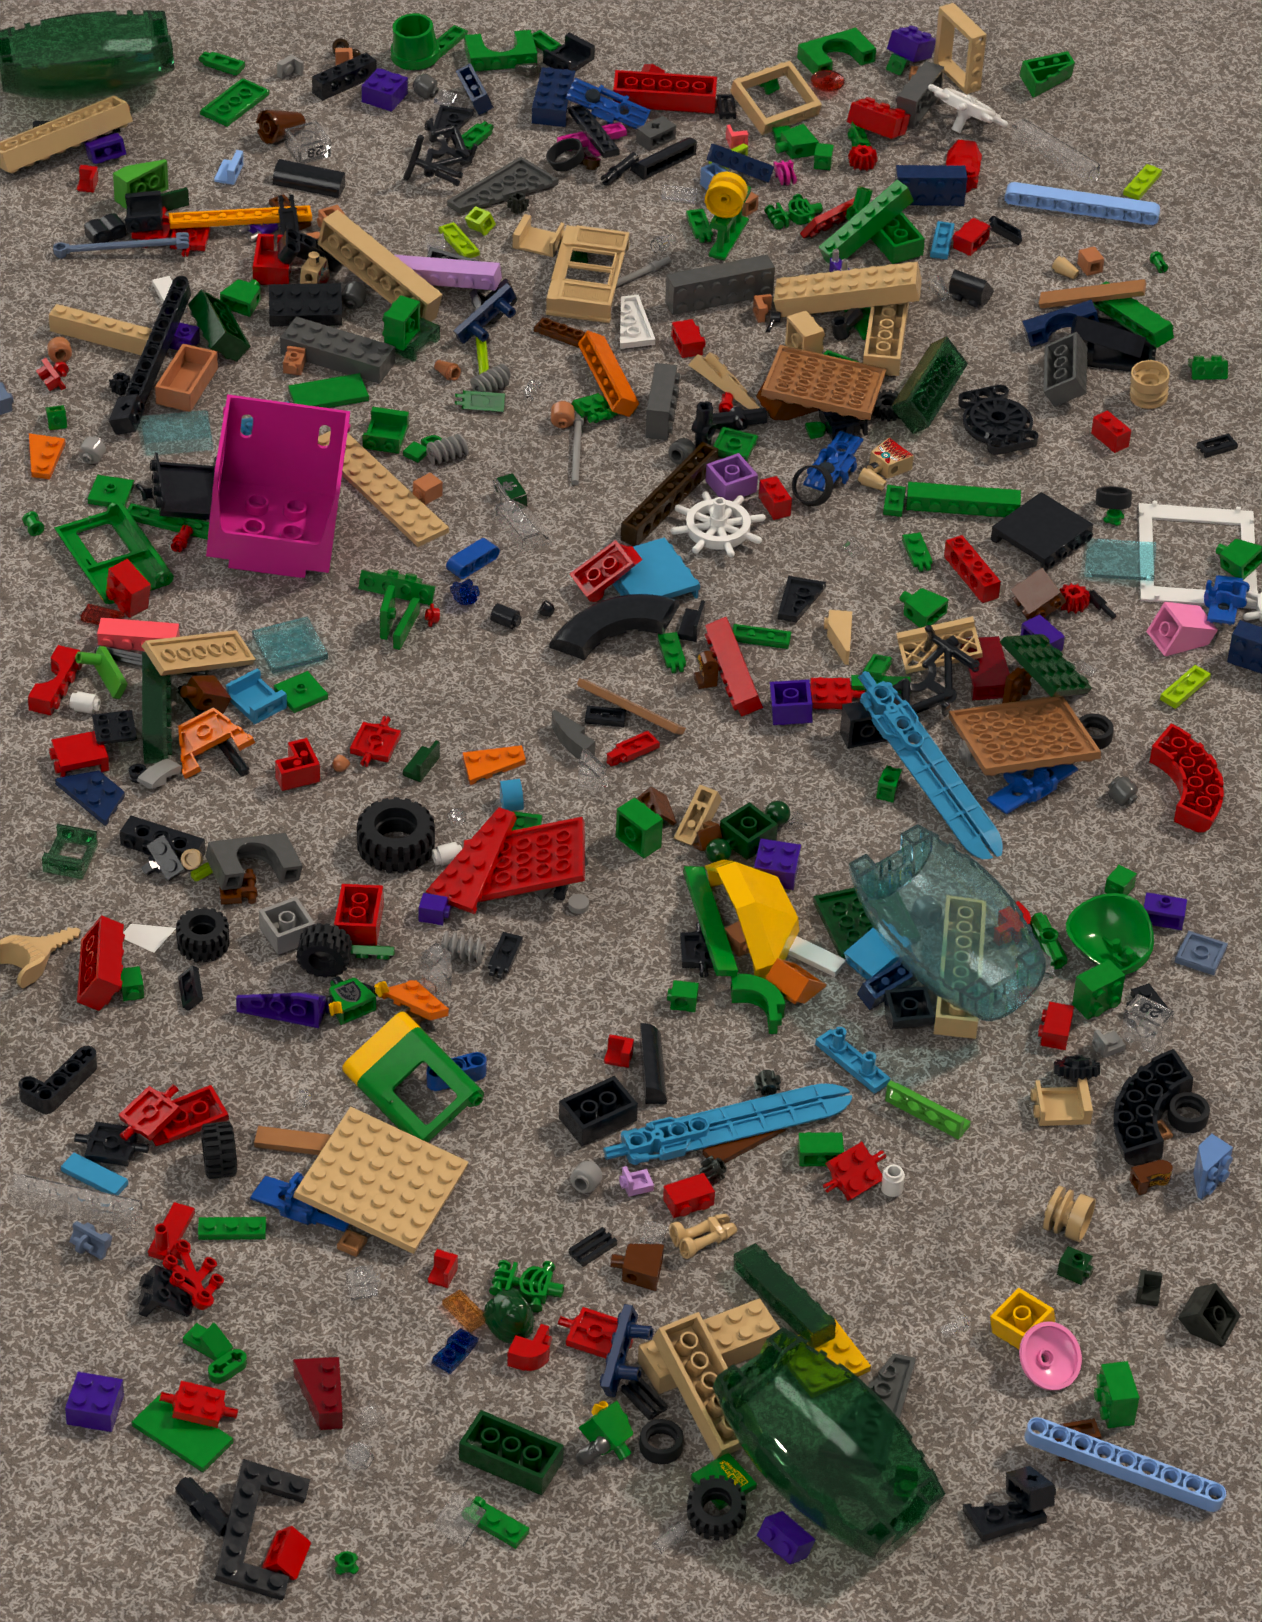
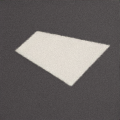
[123,924,176,953]

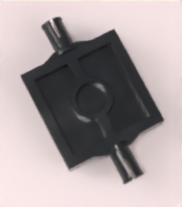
[680,921,714,978]
[74,1121,149,1167]

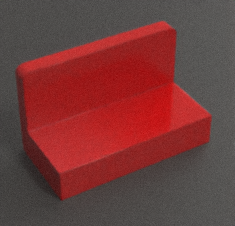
[262,1526,311,1580]

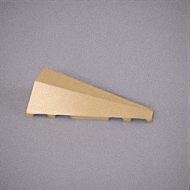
[688,352,760,409]

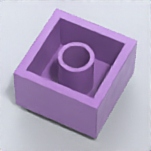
[705,453,758,501]

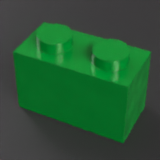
[797,1132,844,1167]

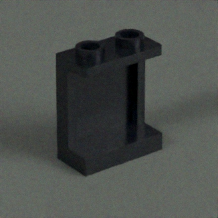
[543,32,595,72]
[125,190,163,233]

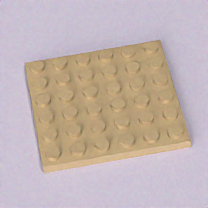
[293,1106,469,1254]

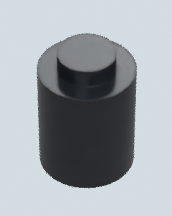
[490,603,522,629]

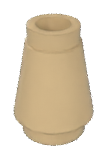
[1052,256,1079,280]
[858,468,887,491]

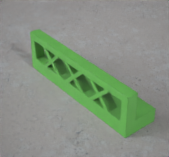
[885,1080,971,1140]

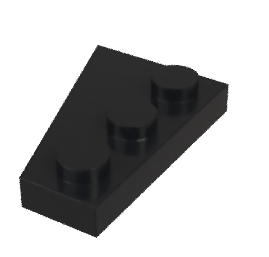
[434,105,474,143]
[778,576,826,622]
[963,1501,1047,1542]

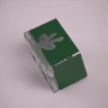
[493,473,528,515]

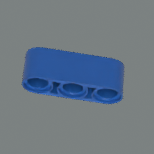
[446,538,500,579]
[426,1052,487,1091]

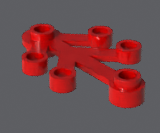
[162,1239,224,1310]

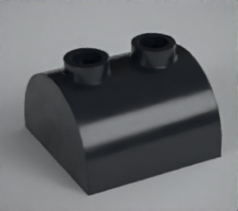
[949,269,994,308]
[884,986,935,1030]

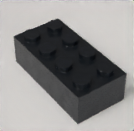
[269,283,342,327]

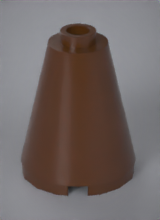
[256,110,306,144]

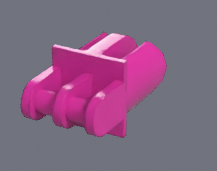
[773,160,797,186]

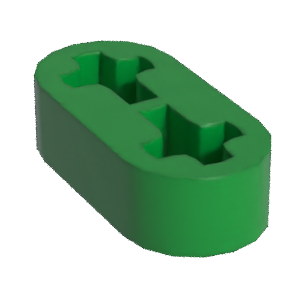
[208,1349,247,1384]

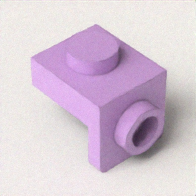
[619,1166,654,1197]

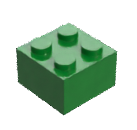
[382,295,420,351]
[615,797,663,859]
[1072,959,1125,1020]
[1094,1361,1140,1428]

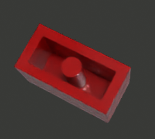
[952,218,991,256]
[671,319,706,358]
[1091,410,1131,453]
[758,476,792,520]
[1038,1001,1074,1050]
[663,1173,715,1218]

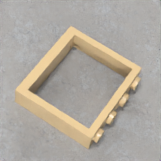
[934,3,987,94]
[730,61,822,135]

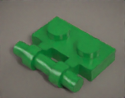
[572,393,618,423]

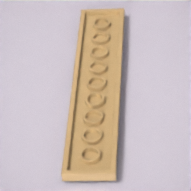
[318,431,449,547]

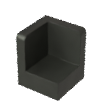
[1136,1270,1163,1307]

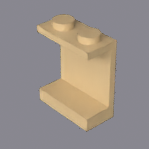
[513,214,565,257]

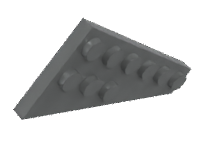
[447,157,558,214]
[817,1353,916,1471]

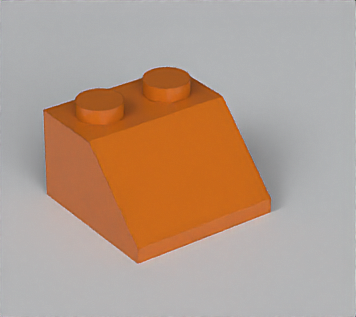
[765,958,827,1004]

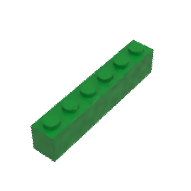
[818,180,914,264]
[1093,281,1174,348]
[906,482,1021,518]

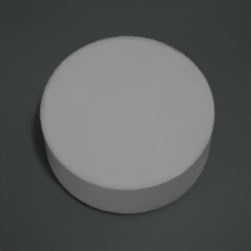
[568,894,589,914]

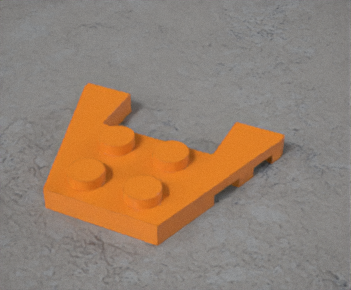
[178,707,255,779]

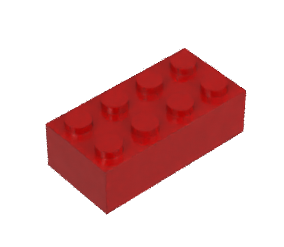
[77,915,125,1011]

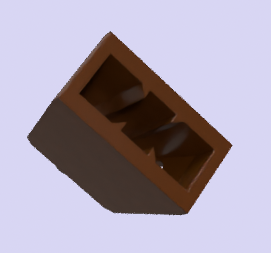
[180,675,232,714]
[610,1243,664,1291]

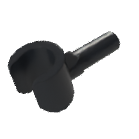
[766,311,781,332]
[136,484,154,501]

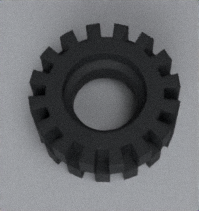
[872,390,905,422]

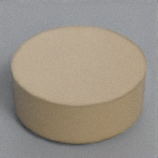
[181,849,203,870]

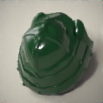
[483,1288,535,1344]

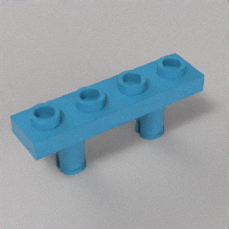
[815,1027,891,1094]

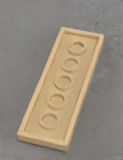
[142,630,256,676]

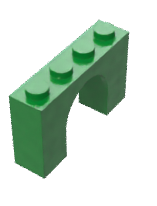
[797,27,876,79]
[464,30,538,72]

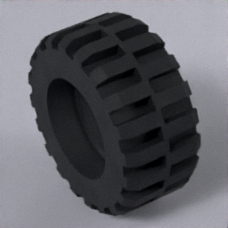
[357,797,435,873]

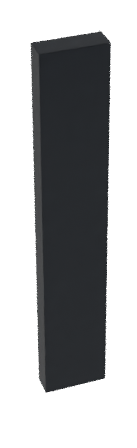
[568,105,620,158]

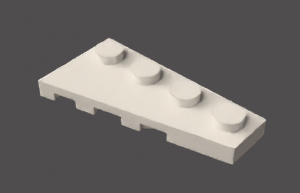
[620,295,655,349]

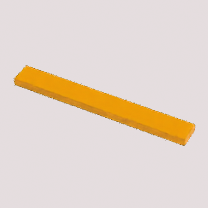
[169,205,312,229]

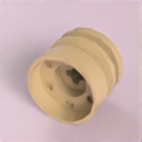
[1130,360,1170,409]
[1043,1186,1096,1242]

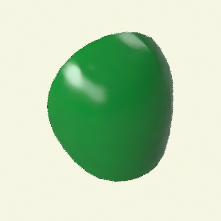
[1066,893,1154,975]

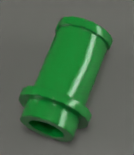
[1150,251,1169,273]

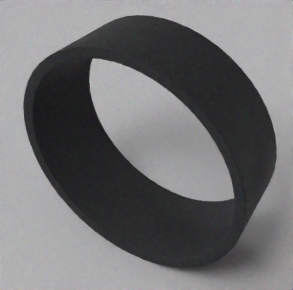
[546,138,584,172]
[792,465,833,506]

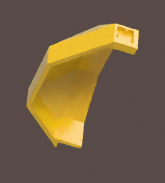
[705,860,799,979]

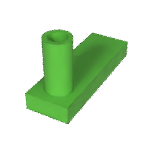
[75,646,128,699]

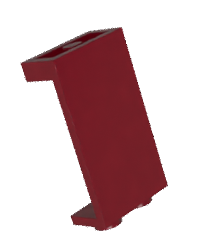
[959,636,1010,701]

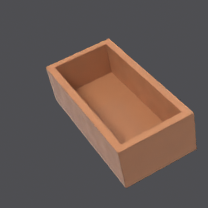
[155,344,218,412]

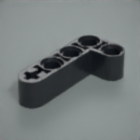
[278,228,343,272]
[18,1046,97,1114]

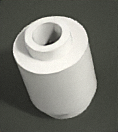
[69,691,101,714]
[432,842,462,866]
[881,1165,905,1197]

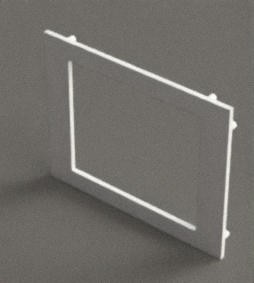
[1138,501,1258,609]

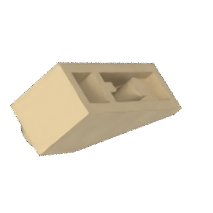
[824,610,852,665]
[674,785,722,846]

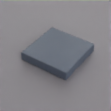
[1174,931,1228,975]

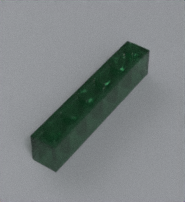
[733,1243,836,1349]

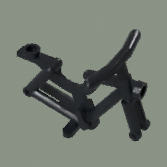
[403,118,477,186]
[892,625,980,716]

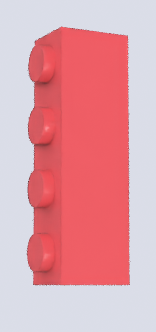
[97,618,180,651]

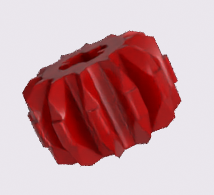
[848,144,878,172]
[1059,582,1090,614]

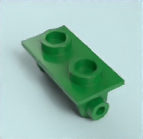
[848,122,871,147]

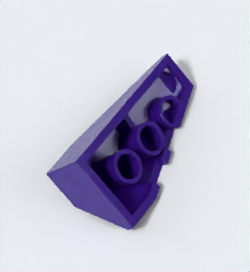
[236,992,326,1028]

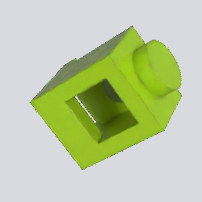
[464,206,496,236]

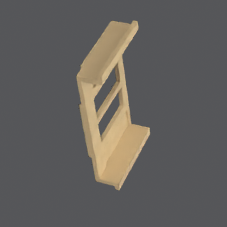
[546,225,630,323]

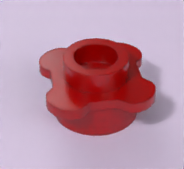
[425,603,440,627]

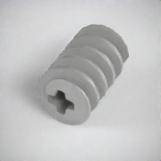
[470,363,511,392]
[426,433,469,466]
[440,931,486,964]

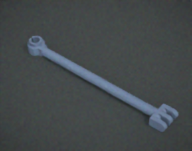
[53,232,189,258]

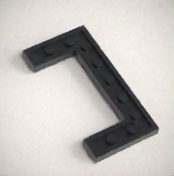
[214,1459,310,1601]

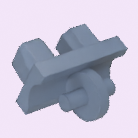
[69,1221,112,1260]

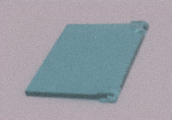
[140,410,214,456]
[1084,539,1157,581]

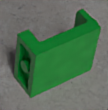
[362,407,409,454]

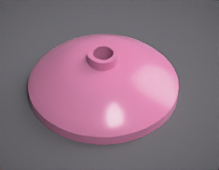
[1019,1322,1082,1391]

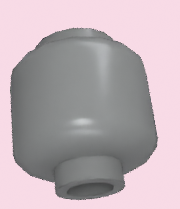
[78,436,106,464]
[570,1161,603,1194]

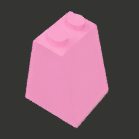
[1146,602,1218,656]

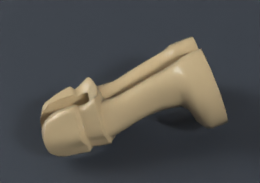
[669,1214,737,1259]

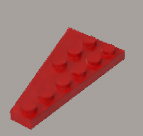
[426,807,517,914]

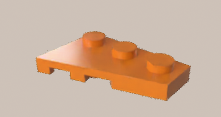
[29,433,66,480]
[463,745,526,785]
[380,980,449,1021]

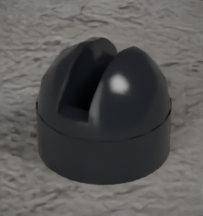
[538,600,555,617]

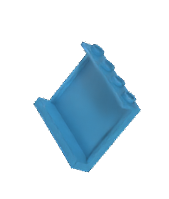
[613,537,700,599]

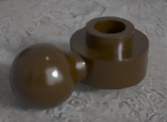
[332,38,361,58]
[575,152,601,170]

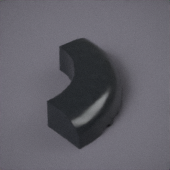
[549,594,680,660]
[1113,1049,1193,1166]

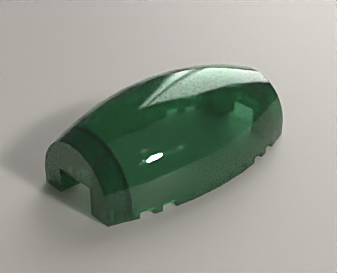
[0,10,175,100]
[713,1327,945,1561]

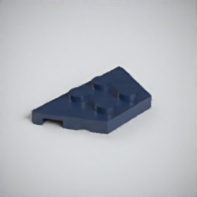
[55,770,125,826]

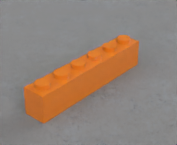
[578,330,639,417]

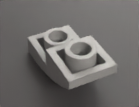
[137,759,182,789]

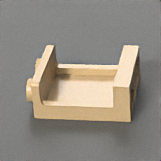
[1030,1078,1093,1126]

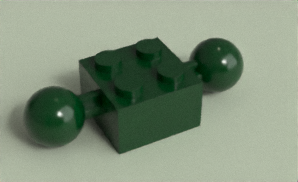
[705,800,791,863]

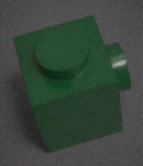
[1057,1246,1094,1285]

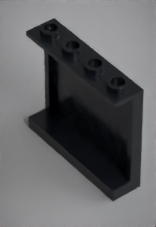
[1087,308,1156,372]
[150,452,217,520]
[991,492,1093,571]

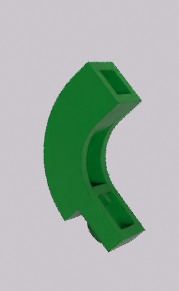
[730,974,785,1034]

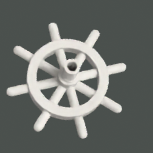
[928,84,1008,133]
[670,492,766,557]

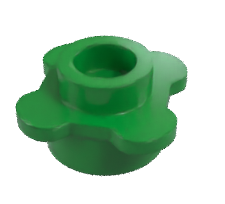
[1103,509,1125,526]
[334,1551,359,1575]

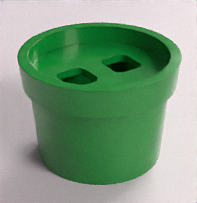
[391,13,441,70]

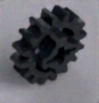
[1054,1054,1100,1082]

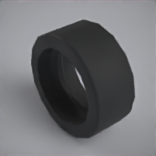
[1095,486,1132,509]
[1079,713,1114,749]
[1167,1092,1210,1133]
[639,1419,684,1465]

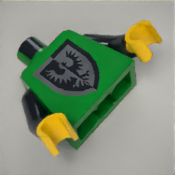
[325,976,390,1025]

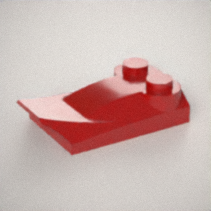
[946,139,982,189]
[569,540,643,602]
[152,1085,230,1146]

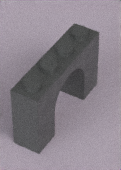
[205,833,303,890]

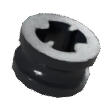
[129,764,147,783]

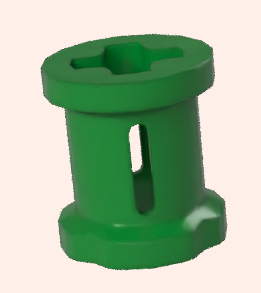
[22,511,45,536]

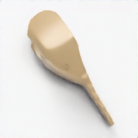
[0,927,80,988]

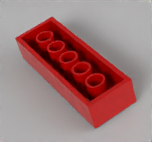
[613,70,717,113]

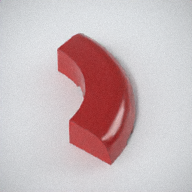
[1149,723,1224,833]

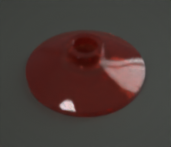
[811,70,845,92]

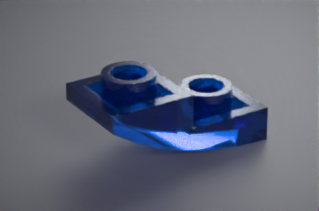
[432,1328,479,1374]

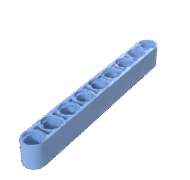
[1004,182,1160,225]
[1024,1417,1226,1512]

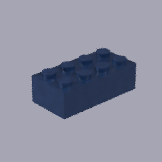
[532,67,575,127]
[894,165,967,206]
[1227,620,1262,674]

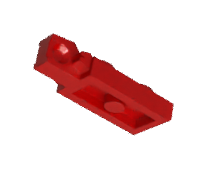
[606,731,660,767]

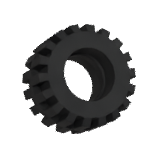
[176,907,230,963]
[296,923,352,978]
[201,1121,237,1179]
[687,1475,746,1541]

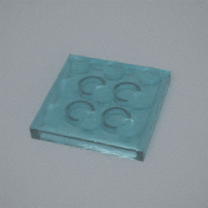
[252,616,328,674]

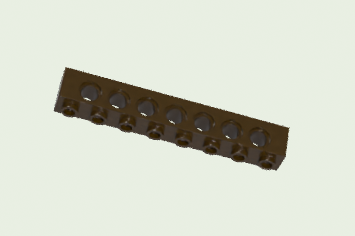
[620,442,718,546]

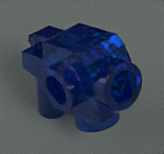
[450,579,480,605]

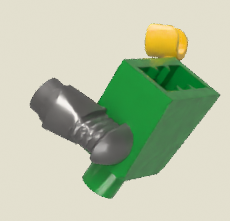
[576,1401,633,1465]

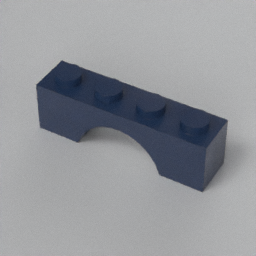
[1022,300,1099,347]

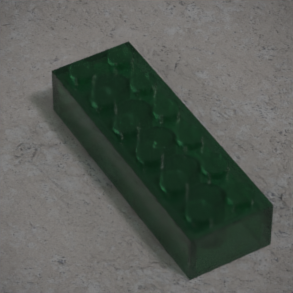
[891,336,968,434]
[142,652,172,764]

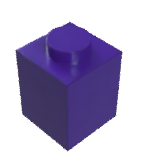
[418,893,451,925]

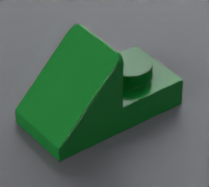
[183,1323,233,1361]

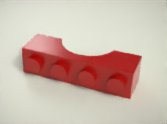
[28,645,83,716]

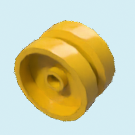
[705,172,748,218]

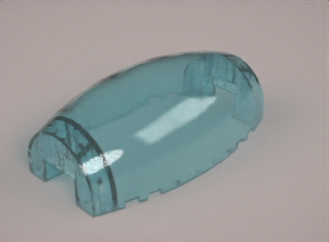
[849,824,1046,1021]

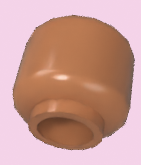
[47,337,72,363]
[551,401,575,428]

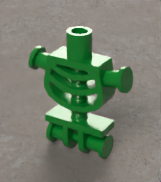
[764,194,823,230]
[489,1260,564,1313]

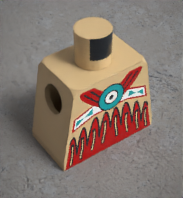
[300,252,330,284]
[867,438,914,479]

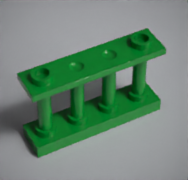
[708,186,751,261]

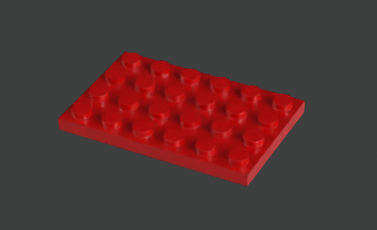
[464,817,585,902]

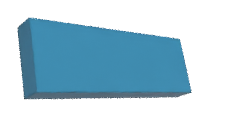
[930,221,955,260]
[61,1153,128,1199]

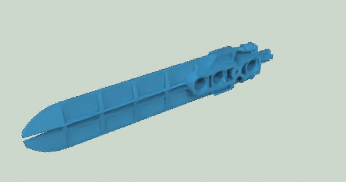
[858,671,1003,859]
[603,1084,852,1165]

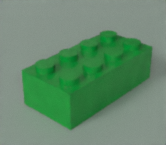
[870,212,925,264]

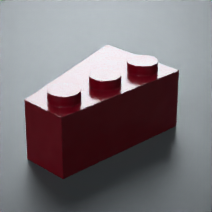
[293,1357,343,1430]

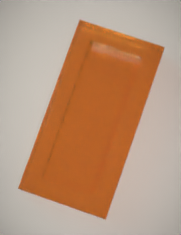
[442,1290,485,1333]

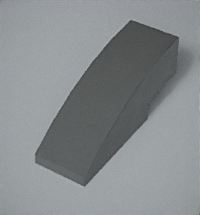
[551,710,596,763]

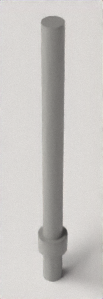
[616,257,671,288]
[571,411,584,485]

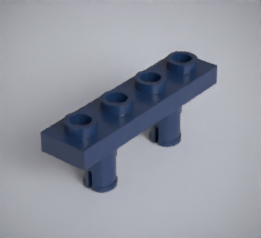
[706,143,774,183]
[453,283,516,344]
[600,1304,654,1397]

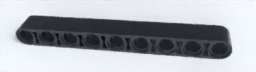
[126,276,191,404]

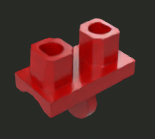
[36,358,69,391]

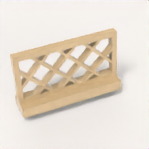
[896,616,983,674]

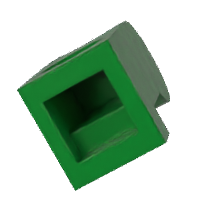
[876,765,903,803]

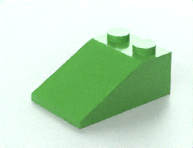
[113,159,169,209]

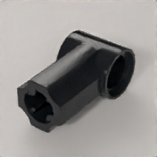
[831,308,864,340]

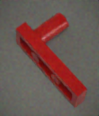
[148,1202,195,1260]

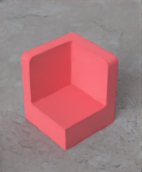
[726,125,748,149]

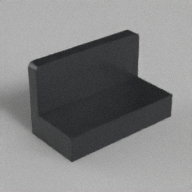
[678,600,705,642]

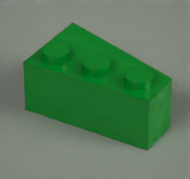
[1019,51,1075,98]

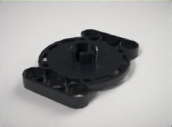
[958,385,1039,455]

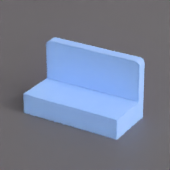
[214,150,244,185]

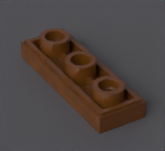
[534,317,585,348]

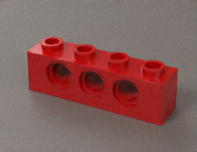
[944,535,1001,603]

